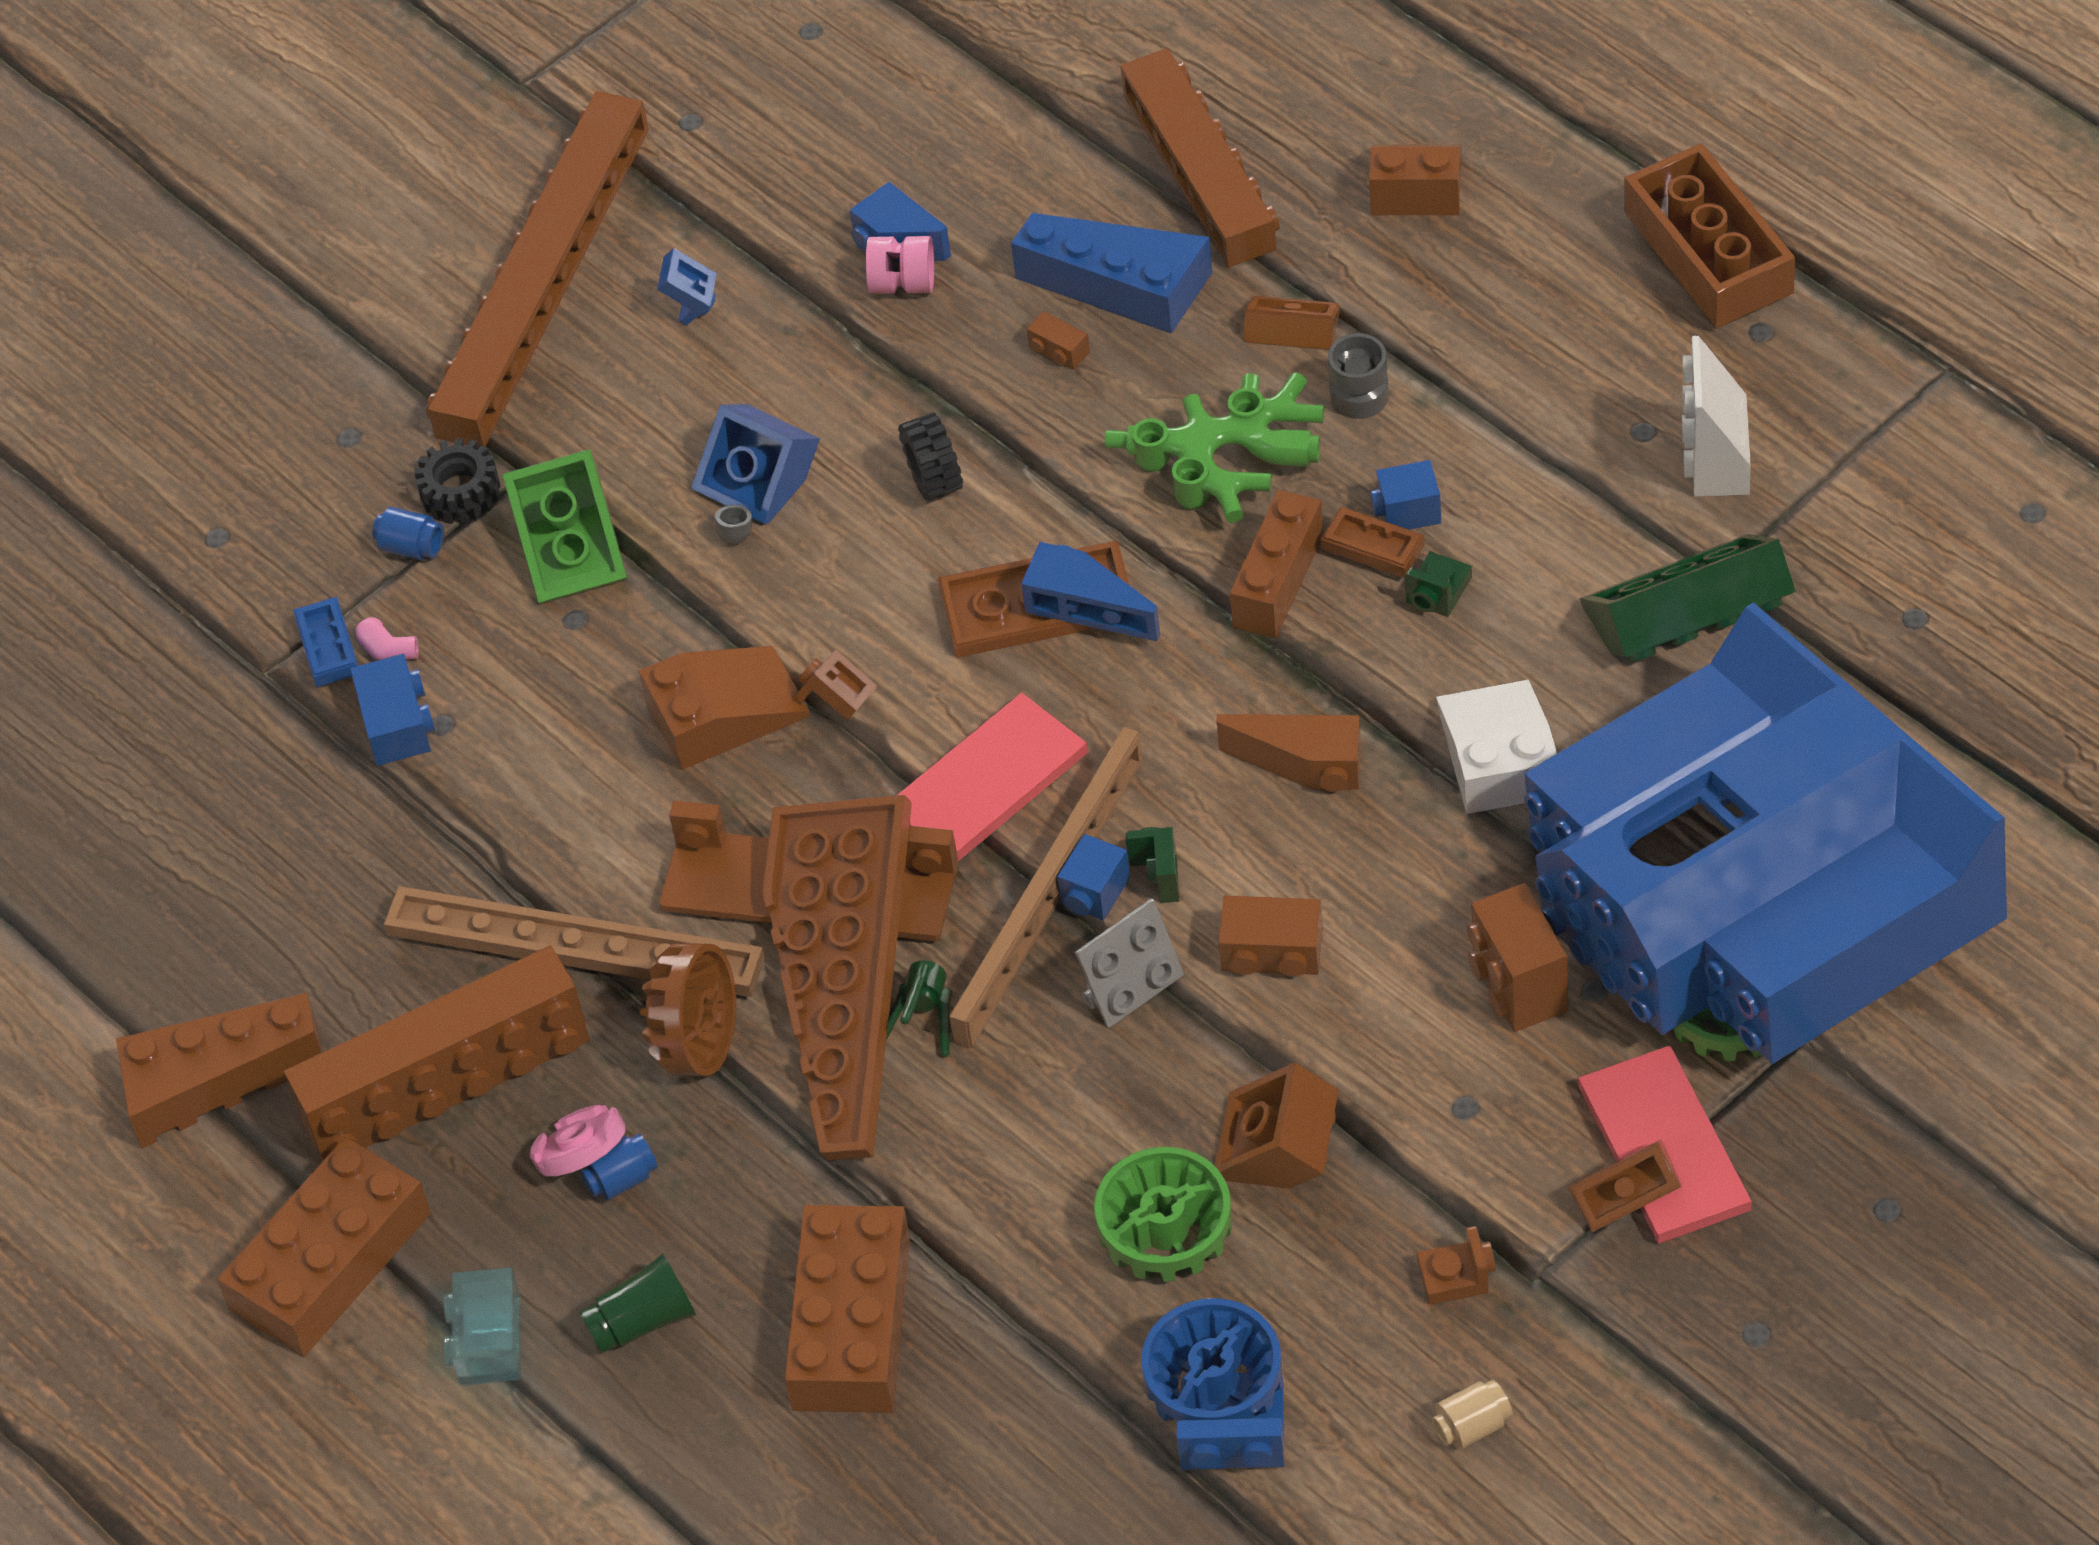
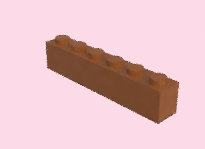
[1120,48,1280,268]

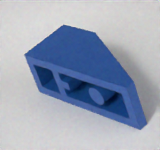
[1021,542,1160,641]

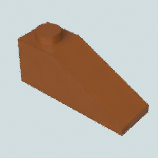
[1216,714,1361,791]

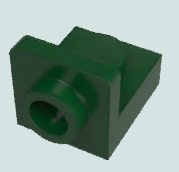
[1405,551,1472,617]
[1125,827,1180,903]

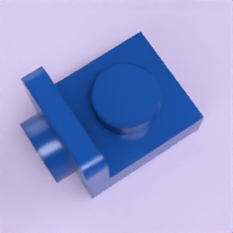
[657,248,717,325]

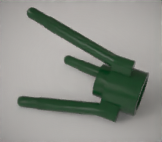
[886,960,953,1057]

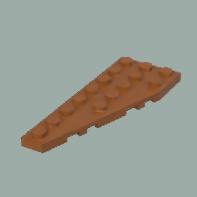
[762,795,912,1160]

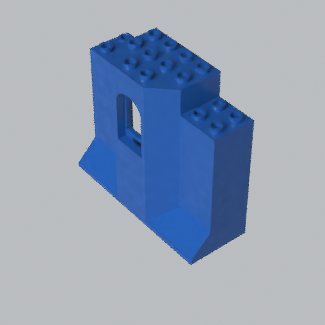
[1524,602,2007,1064]

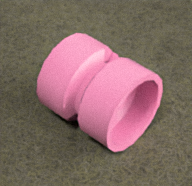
[866,236,934,294]

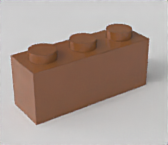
[1230,489,1324,639]

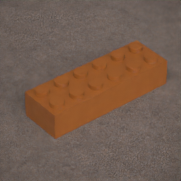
[284,945,590,1162]

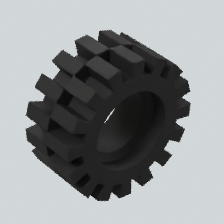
[898,412,963,501]
[414,438,501,524]

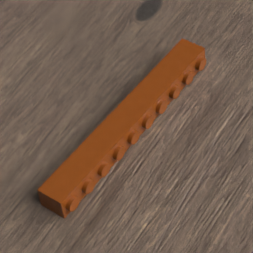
[426,91,649,448]

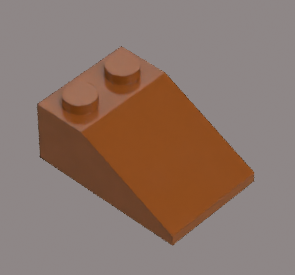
[638,646,810,770]

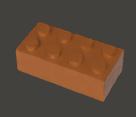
[1624,143,1795,328]
[217,1136,431,1357]
[785,1205,910,1413]

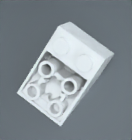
[1682,336,1751,496]

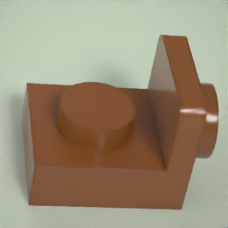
[794,650,878,721]
[1417,1226,1496,1305]

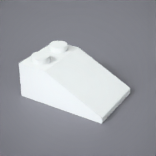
[1436,680,1557,814]

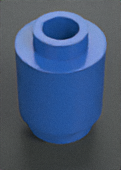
[372,507,444,560]
[580,1134,658,1201]

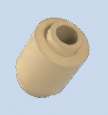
[1432,1380,1513,1450]

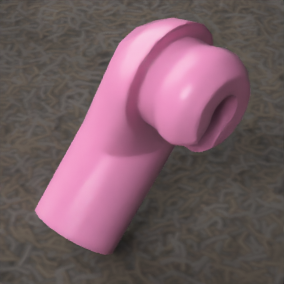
[356,617,419,661]

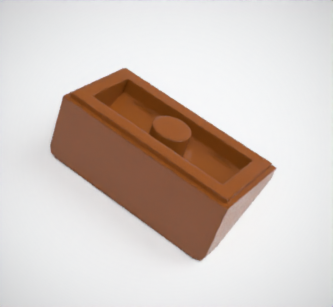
[1244,296,1340,349]
[1568,1139,1682,1232]

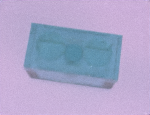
[444,1267,521,1385]

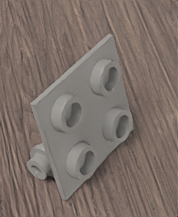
[1075,898,1184,1028]

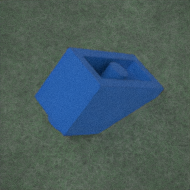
[850,182,951,262]

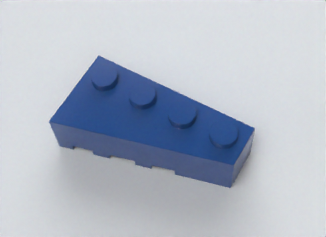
[1011,213,1212,334]

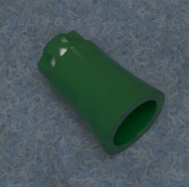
[579,1253,696,1353]

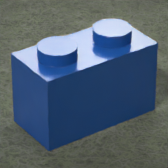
[350,653,435,766]

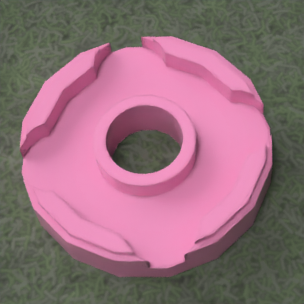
[530,1105,626,1176]

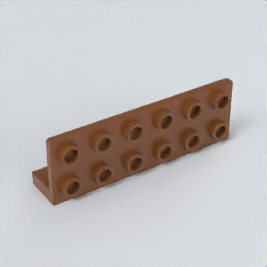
[659,800,959,941]

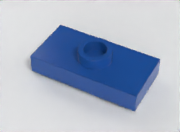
[293,597,358,687]

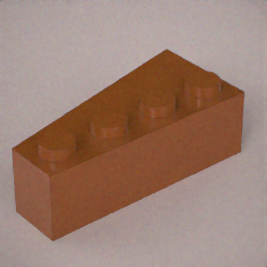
[116,993,323,1149]

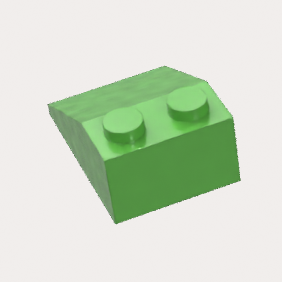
[502,449,627,605]

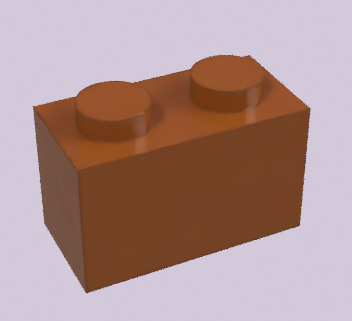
[1219,895,1323,977]

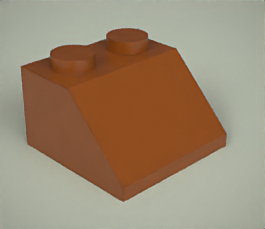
[1369,144,1462,215]
[1214,1062,1339,1189]

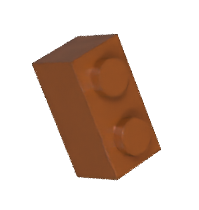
[1027,311,1090,370]

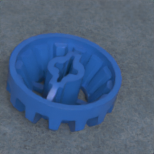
[1141,1298,1282,1421]

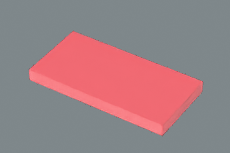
[898,692,1088,861]
[1578,1045,1752,1244]

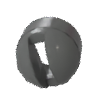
[715,505,752,545]

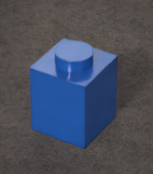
[1370,460,1441,530]
[1057,834,1130,921]

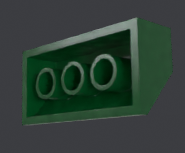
[1580,534,1796,661]

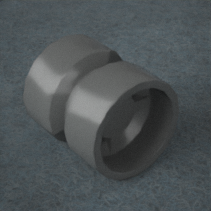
[1328,333,1389,419]

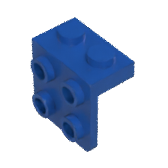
[1177,1373,1285,1470]

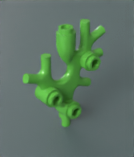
[1105,372,1325,523]

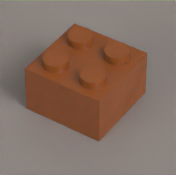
[1467,882,1568,1032]

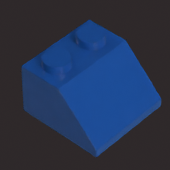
[691,404,820,524]

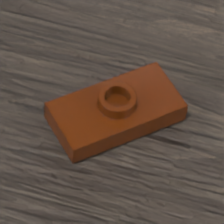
[1321,506,1425,578]

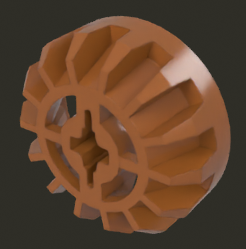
[640,943,736,1076]

